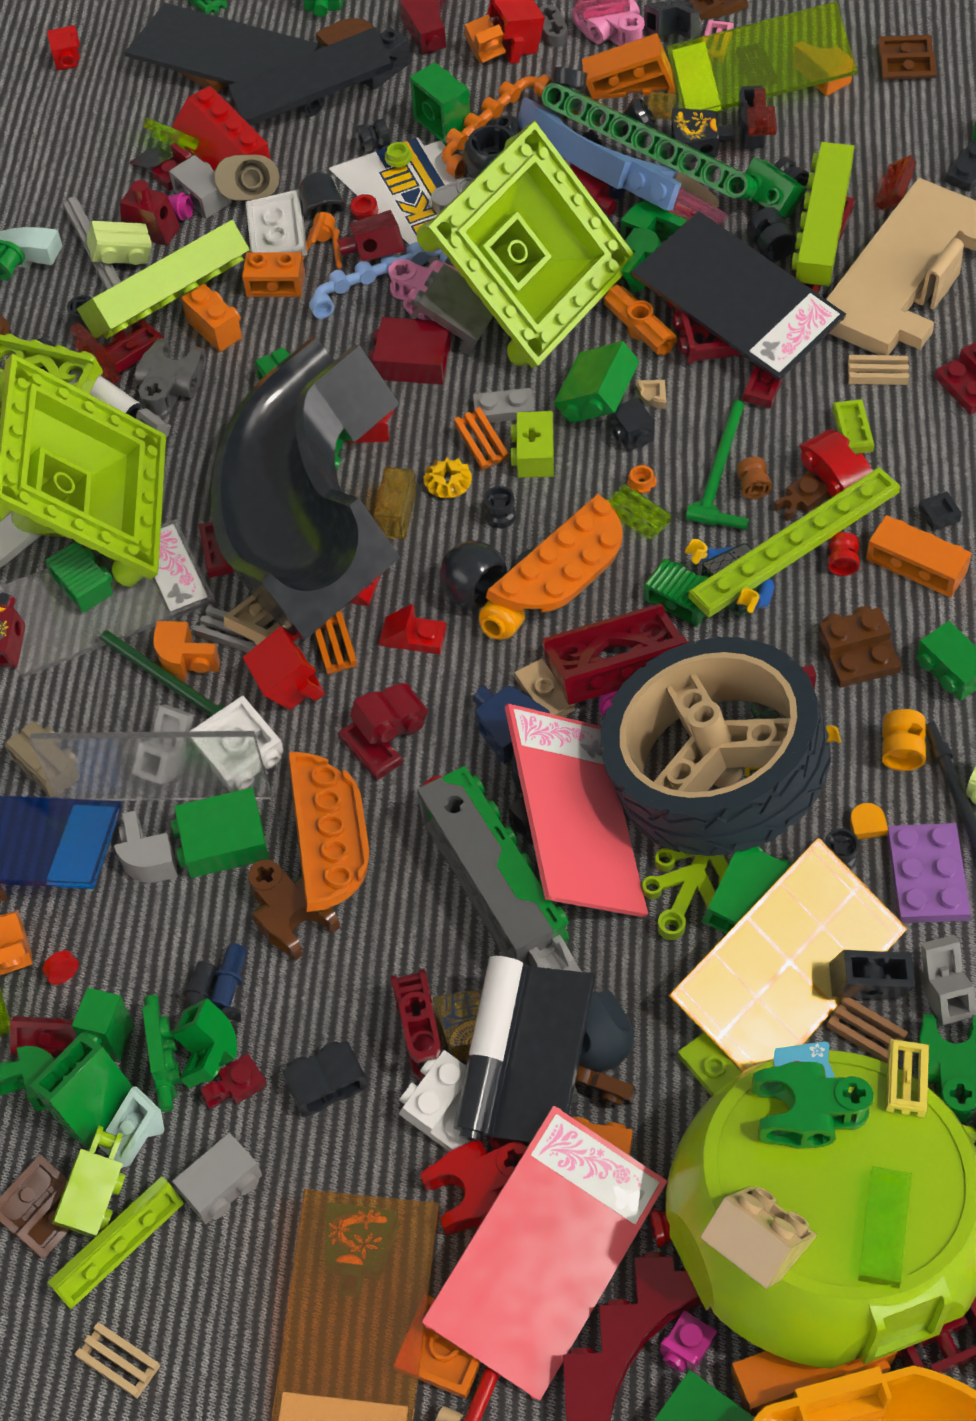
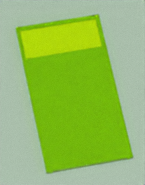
[667,1,858,111]

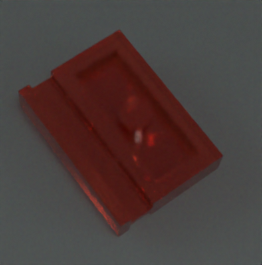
[69,322,122,385]

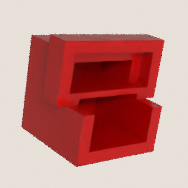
[487,0,545,64]
[243,626,326,710]

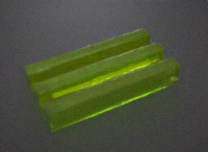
[607,484,671,540]

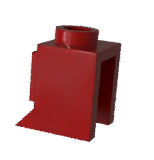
[47,25,81,71]

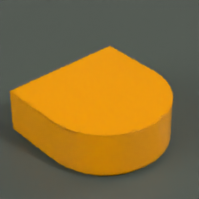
[850,803,888,840]

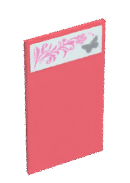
[505,704,648,917]
[421,1106,667,1401]

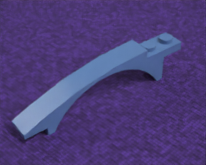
[517,98,682,211]

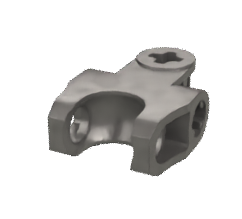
[135,338,206,419]

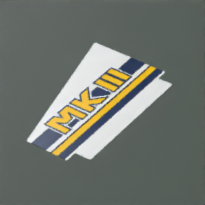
[329,137,465,264]

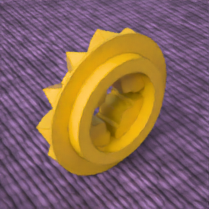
[423,456,472,498]

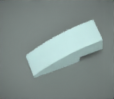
[0,227,62,268]

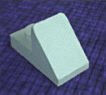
[98,1087,164,1168]

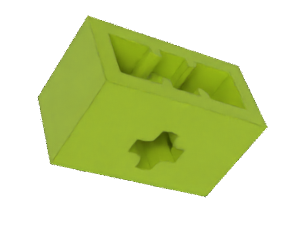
[511,411,554,478]

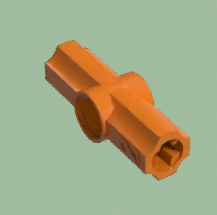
[604,285,677,356]

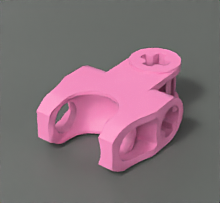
[572,0,645,46]
[388,259,459,321]

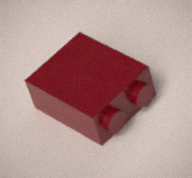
[369,317,452,385]

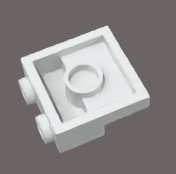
[190,696,283,789]
[399,1050,469,1151]

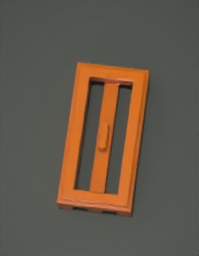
[453,407,509,471]
[315,611,358,674]

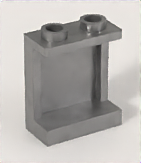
[411,264,493,355]

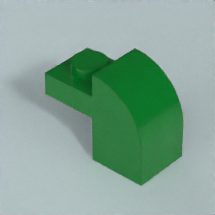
[621,200,687,241]
[621,227,662,293]
[172,998,237,1088]
[0,1046,55,1112]

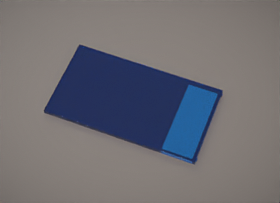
[0,795,122,889]

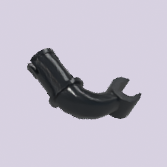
[182,961,242,1035]

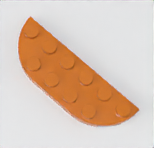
[486,494,623,613]
[288,752,369,912]

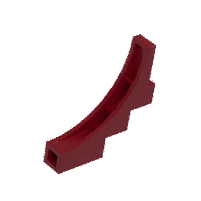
[563,1252,703,1421]

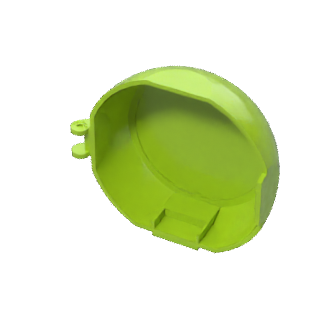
[666,1050,976,1369]

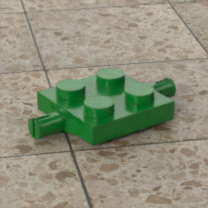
[142,995,182,1112]

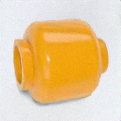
[478,600,525,640]

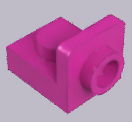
[660,1310,717,1373]

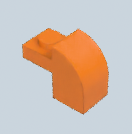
[464,14,506,64]
[153,621,220,681]
[0,910,33,975]

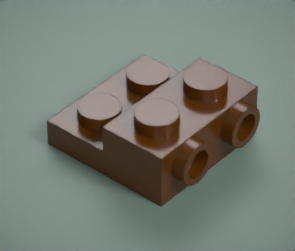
[817,606,902,688]

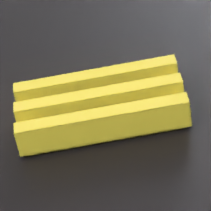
[886,1039,929,1118]

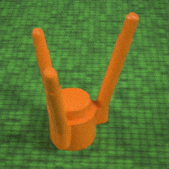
[302,212,342,269]

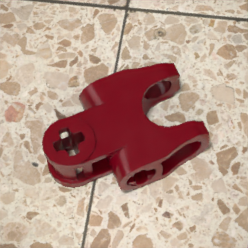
[390,968,441,1082]

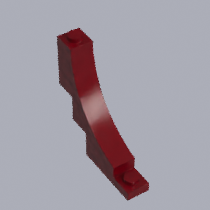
[399,0,446,55]

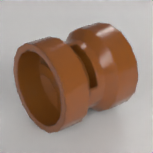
[736,456,772,499]

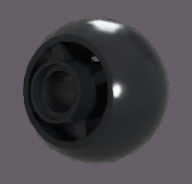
[462,125,514,179]
[439,540,507,609]

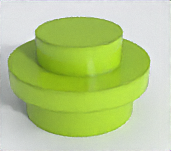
[385,142,412,167]

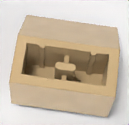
[700,1186,817,1289]

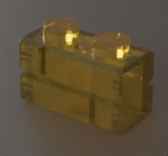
[374,467,417,539]

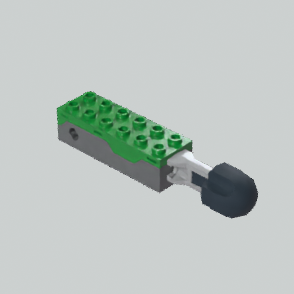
[417,766,634,1073]

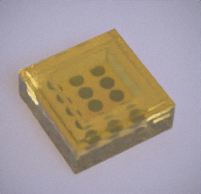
[648,92,677,120]

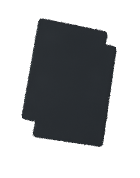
[129,147,174,169]

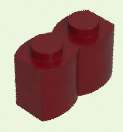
[350,683,428,743]

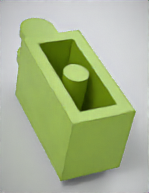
[51,1125,126,1238]

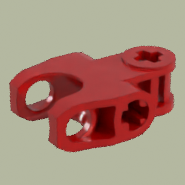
[420,1141,527,1235]

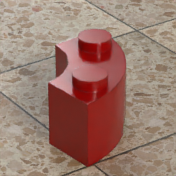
[799,429,873,497]

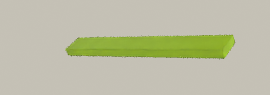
[688,467,900,618]

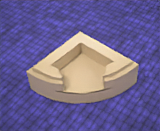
[636,380,666,409]

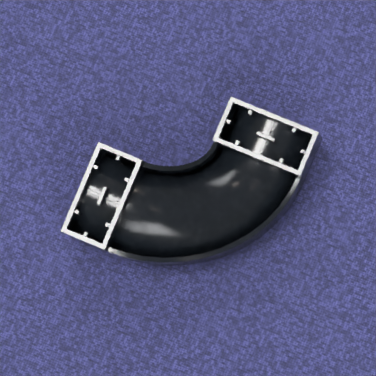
[211,337,400,640]

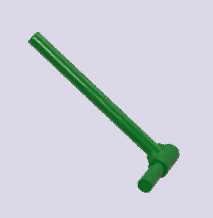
[686,400,749,531]

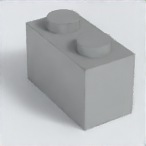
[169,155,232,219]
[172,1132,262,1225]

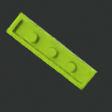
[47,1176,184,1309]

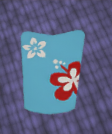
[773,1041,834,1078]

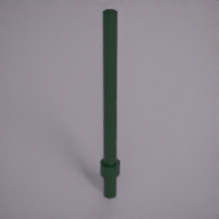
[100,630,225,718]

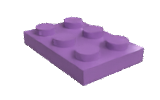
[887,823,971,923]

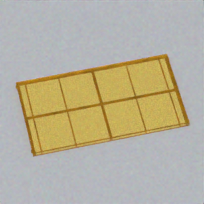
[669,838,907,1072]

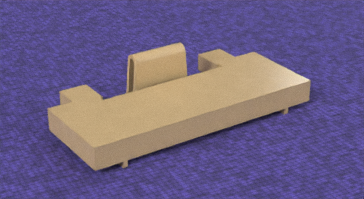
[826,178,976,355]

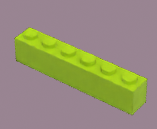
[791,142,855,286]

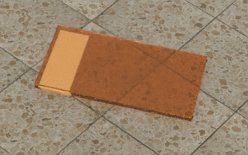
[271,1189,439,1421]

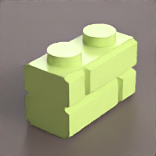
[87,221,152,265]

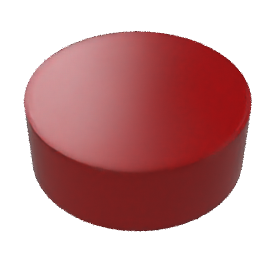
[350,194,379,221]
[42,950,79,985]

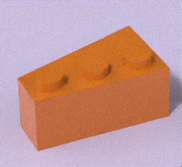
[582,33,676,99]

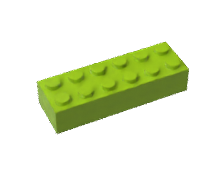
[77,219,250,339]

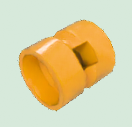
[882,709,926,771]

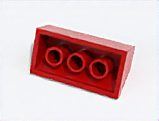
[170,86,271,171]

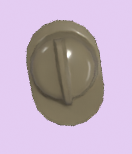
[214,155,280,201]

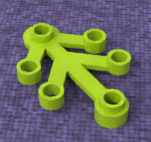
[642,848,728,940]

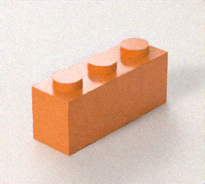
[866,515,972,598]

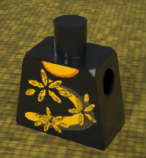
[671,108,734,162]

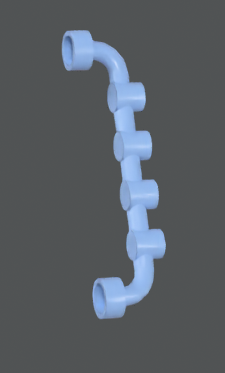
[309,242,453,319]

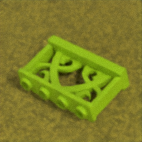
[0,334,103,412]

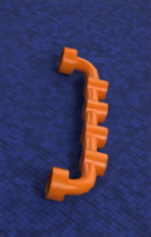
[442,74,552,179]

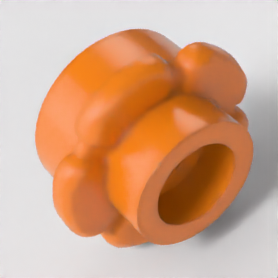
[627,465,657,493]

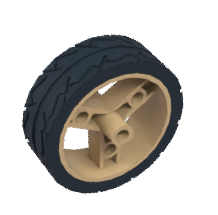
[600,637,831,856]

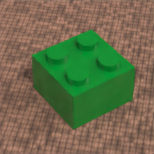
[410,62,471,145]

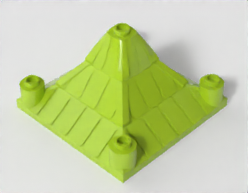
[416,121,634,368]
[0,353,166,587]

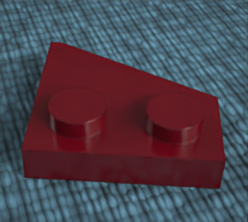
[101,319,164,373]

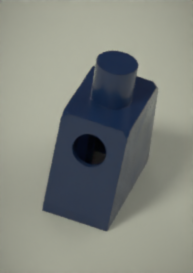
[473,686,550,765]

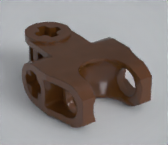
[248,859,341,961]

